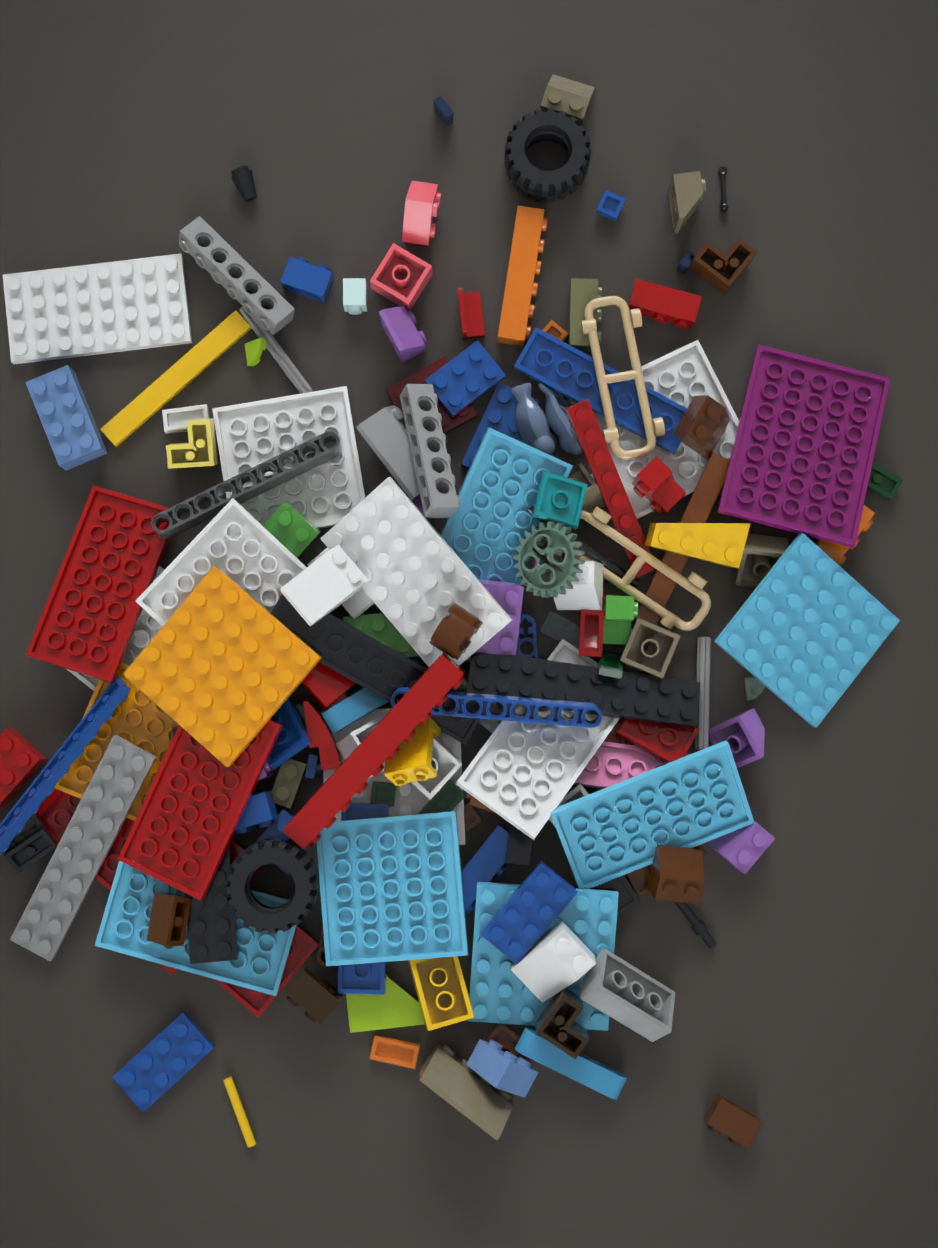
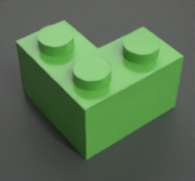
[603,595,638,646]

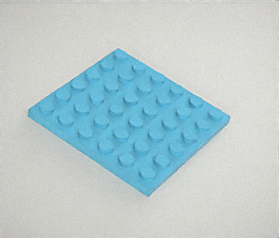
[714,533,900,728]
[316,811,468,966]
[468,882,619,1031]

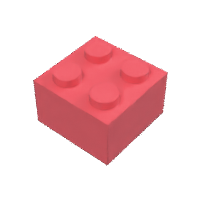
[370,243,433,311]

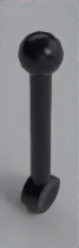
[718,166,729,212]

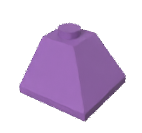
[709,708,765,768]

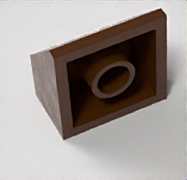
[673,395,730,459]
[647,844,705,904]

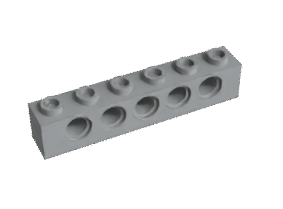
[179,216,295,335]
[400,384,460,518]

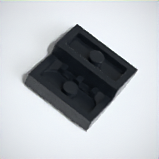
[4,813,57,873]

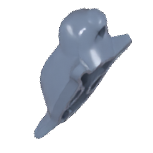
[511,382,558,456]
[538,383,582,455]

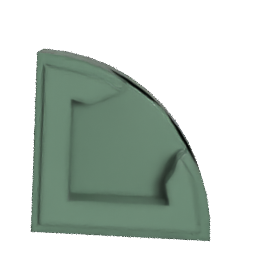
[743,677,766,701]

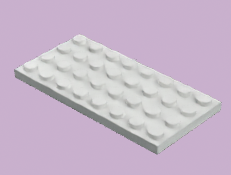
[3,254,192,364]
[320,477,512,667]
[456,639,620,840]

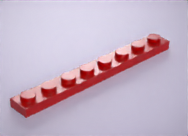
[565,399,656,578]

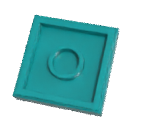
[532,471,588,530]

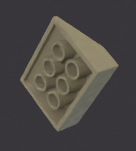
[419,1043,513,1140]

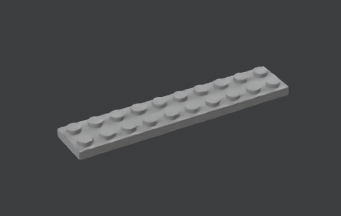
[10,735,157,962]

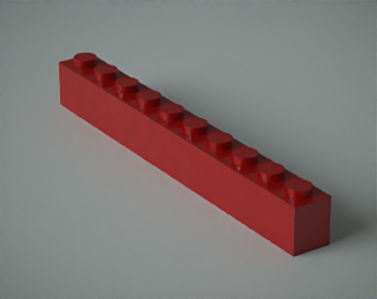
[282,653,465,850]

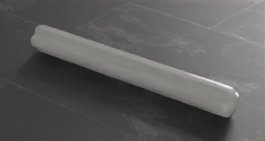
[239,306,313,394]
[695,637,711,751]

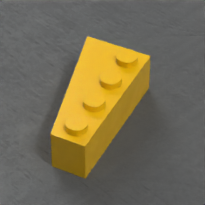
[645,523,751,568]

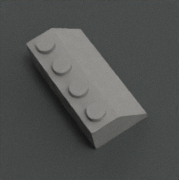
[356,405,435,500]
[580,948,676,1042]

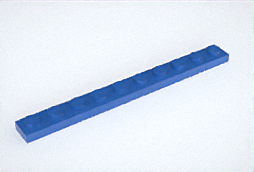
[0,677,131,855]

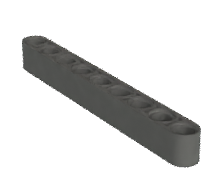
[151,431,342,539]

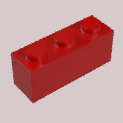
[628,279,702,329]

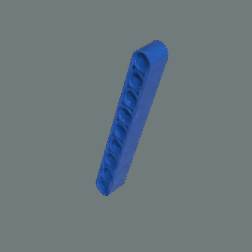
[391,687,602,728]

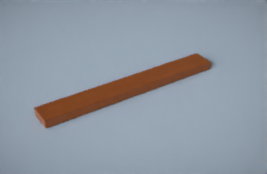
[635,452,730,625]

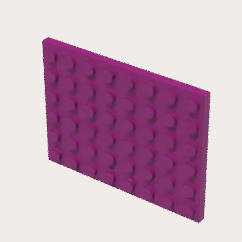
[717,344,890,548]

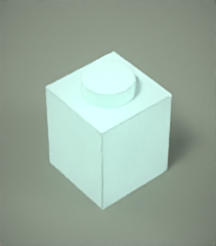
[343,278,367,315]

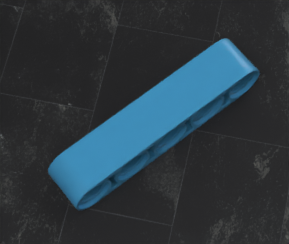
[321,658,421,735]
[515,1027,627,1100]

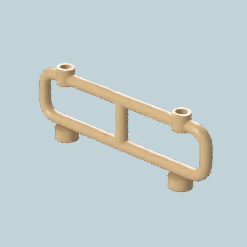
[581,296,665,460]
[564,506,711,631]

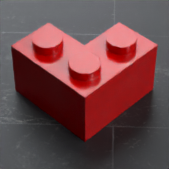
[632,456,686,515]

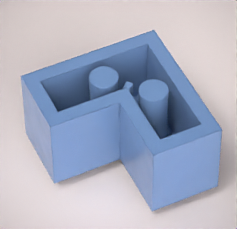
[466,1039,538,1098]

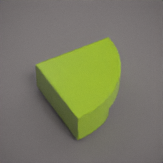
[245,338,266,367]

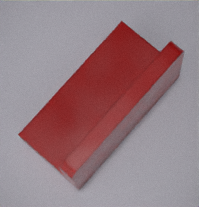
[458,288,485,340]

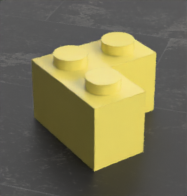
[166,418,218,469]

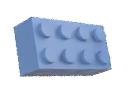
[25,365,108,471]

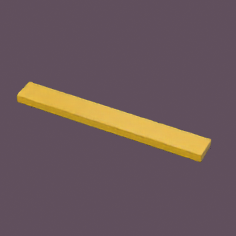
[100,310,252,447]

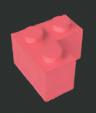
[402,181,441,246]

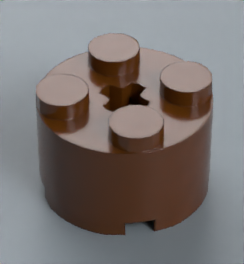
[429,603,483,660]

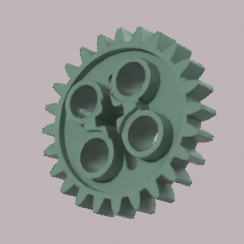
[513,521,585,598]

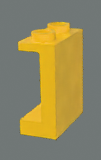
[384,717,441,786]

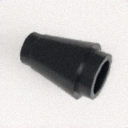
[231,166,257,202]

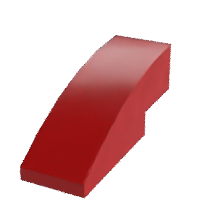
[579,588,604,657]
[303,701,342,770]

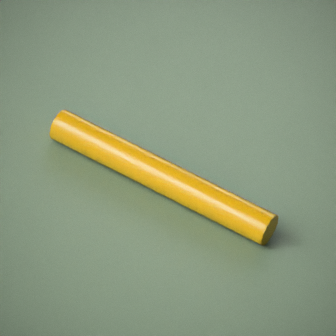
[223,1076,257,1148]

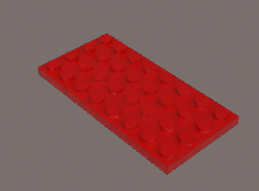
[26,485,169,683]
[117,719,283,901]

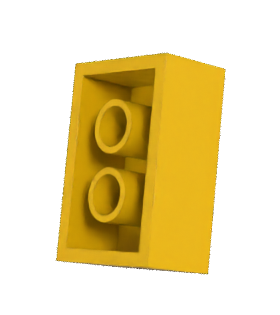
[408,956,474,1031]

